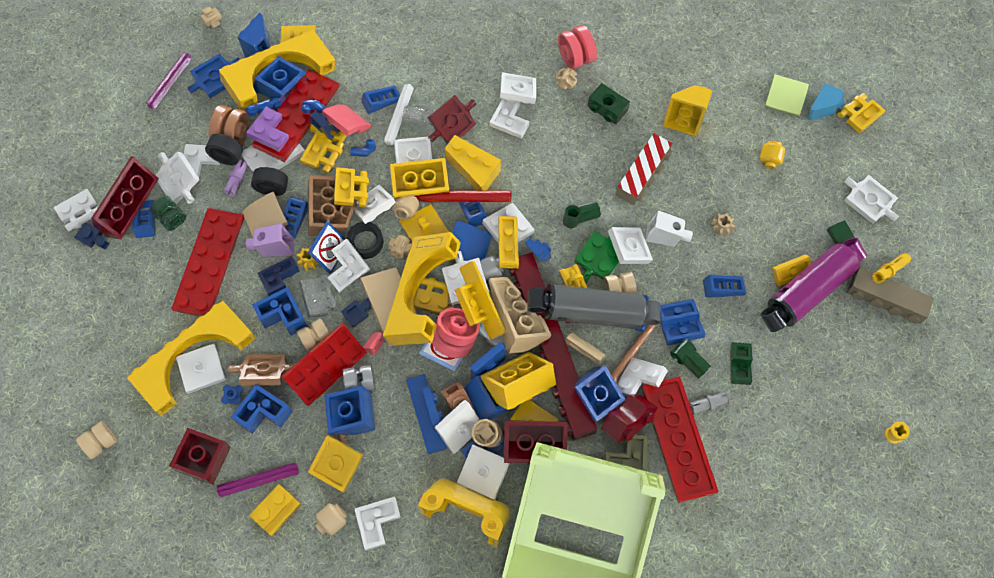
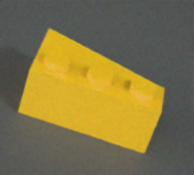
[445,135,501,190]

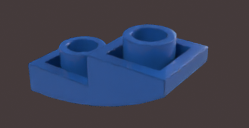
[525,237,551,261]

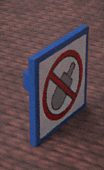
[307,221,345,274]

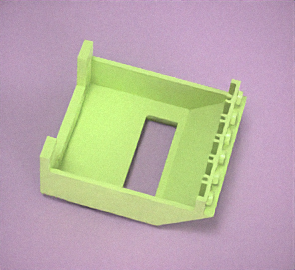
[502,442,666,578]

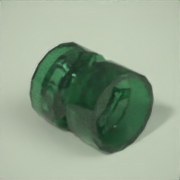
[150,196,186,231]

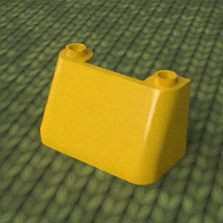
[418,478,511,548]

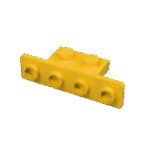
[454,261,506,339]

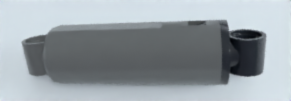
[527,284,661,329]

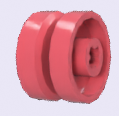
[558,25,597,70]
[432,308,480,358]

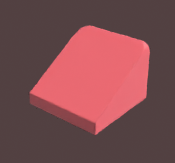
[363,332,384,355]

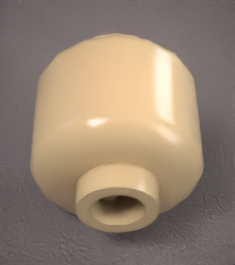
[392,196,419,220]
[315,503,347,535]

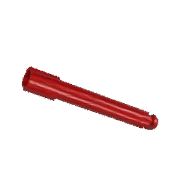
[415,190,512,203]

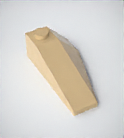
[489,277,551,353]

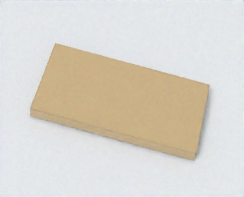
[360,267,417,347]

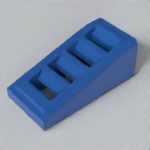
[361,85,400,114]
[459,189,487,227]
[284,196,308,239]
[132,200,155,238]
[703,275,746,298]

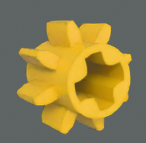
[297,248,319,271]

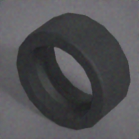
[205,134,243,165]
[251,167,288,196]
[347,222,384,259]

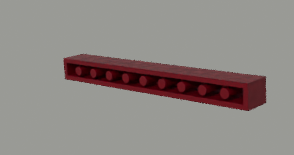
[508,252,597,441]

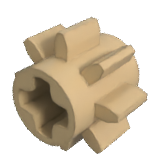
[200,6,222,28]
[556,67,577,90]
[711,213,735,237]
[388,235,412,259]

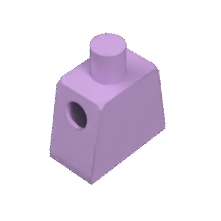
[246,224,294,257]

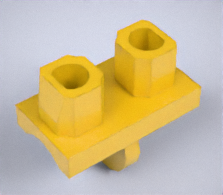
[559,264,588,288]

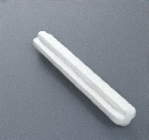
[384,84,414,145]

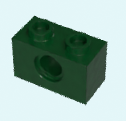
[588,83,630,124]

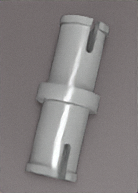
[689,391,731,415]

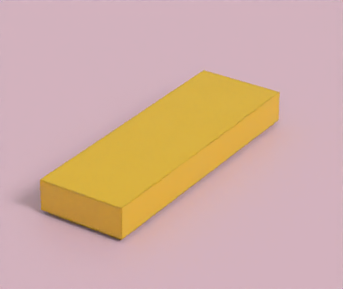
[498,216,519,268]

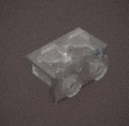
[299,273,336,318]

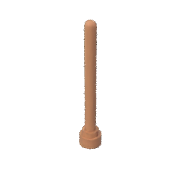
[610,325,657,385]

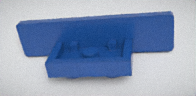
[406,374,447,454]

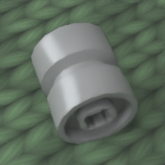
[343,365,375,391]

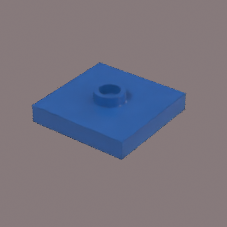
[470,342,505,380]

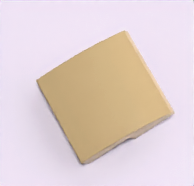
[242,192,288,238]
[566,333,606,365]

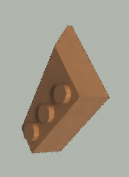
[308,175,359,236]

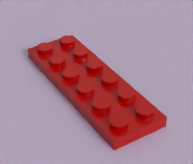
[252,69,339,163]
[171,208,244,317]
[641,376,719,503]

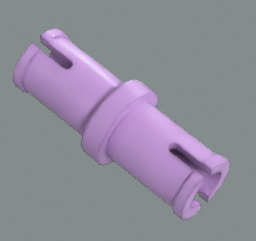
[223,160,248,197]

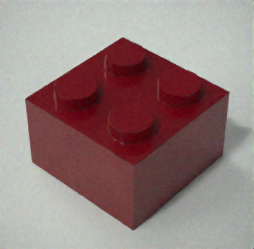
[169,428,231,485]

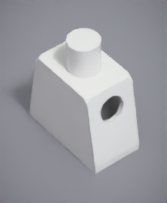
[645,211,693,247]

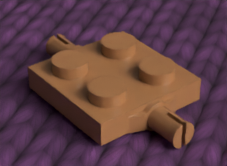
[228,354,295,386]

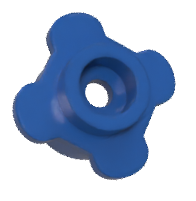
[221,385,243,405]

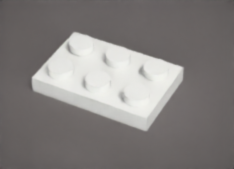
[241,143,305,172]

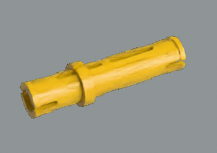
[872,253,911,283]

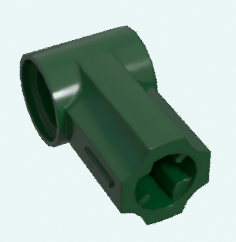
[563,201,601,228]
[670,339,711,379]

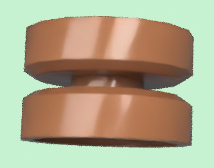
[209,105,250,147]

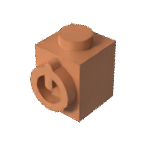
[441,381,473,412]

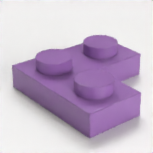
[246,107,289,152]

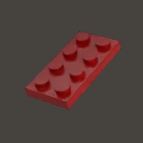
[281,323,367,407]

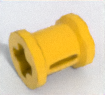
[885,422,910,444]

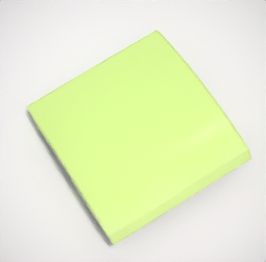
[765,74,809,116]

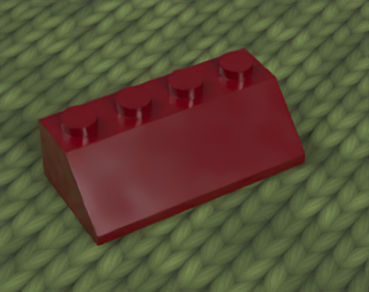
[91,156,159,240]

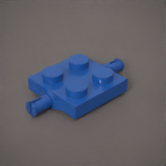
[187,53,240,98]

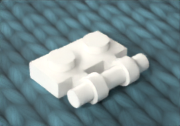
[54,189,98,232]

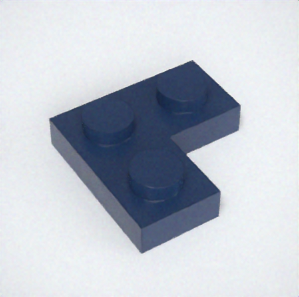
[258,256,300,296]

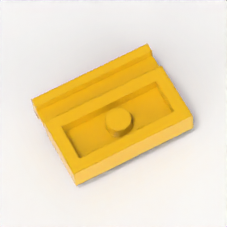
[249,484,301,536]

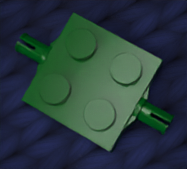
[574,230,619,283]

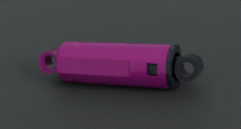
[760,238,867,332]

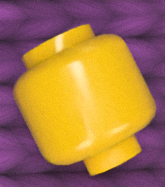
[760,141,785,169]

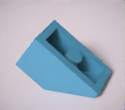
[807,83,845,120]

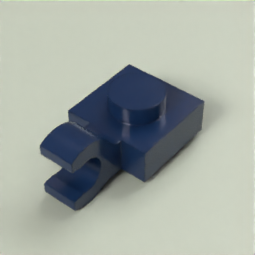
[308,111,340,140]
[74,223,110,249]
[341,298,372,328]

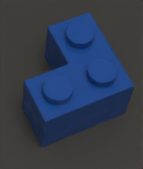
[252,287,308,336]
[231,384,293,434]

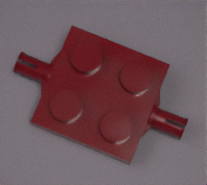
[427,95,477,145]

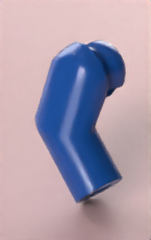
[301,100,326,114]
[351,139,376,157]

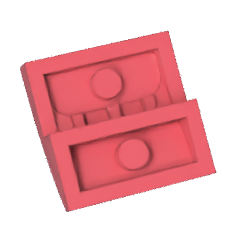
[322,105,371,136]

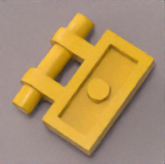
[837,93,886,134]
[300,131,344,174]
[334,167,369,208]
[414,277,452,314]

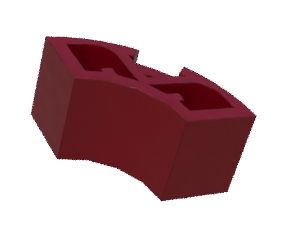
[600,394,658,442]

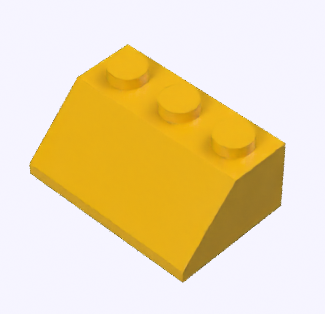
[663,85,713,137]
[390,158,449,198]
[481,352,556,410]

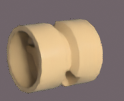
[604,271,637,294]
[296,318,330,352]
[472,419,504,448]
[76,421,117,459]

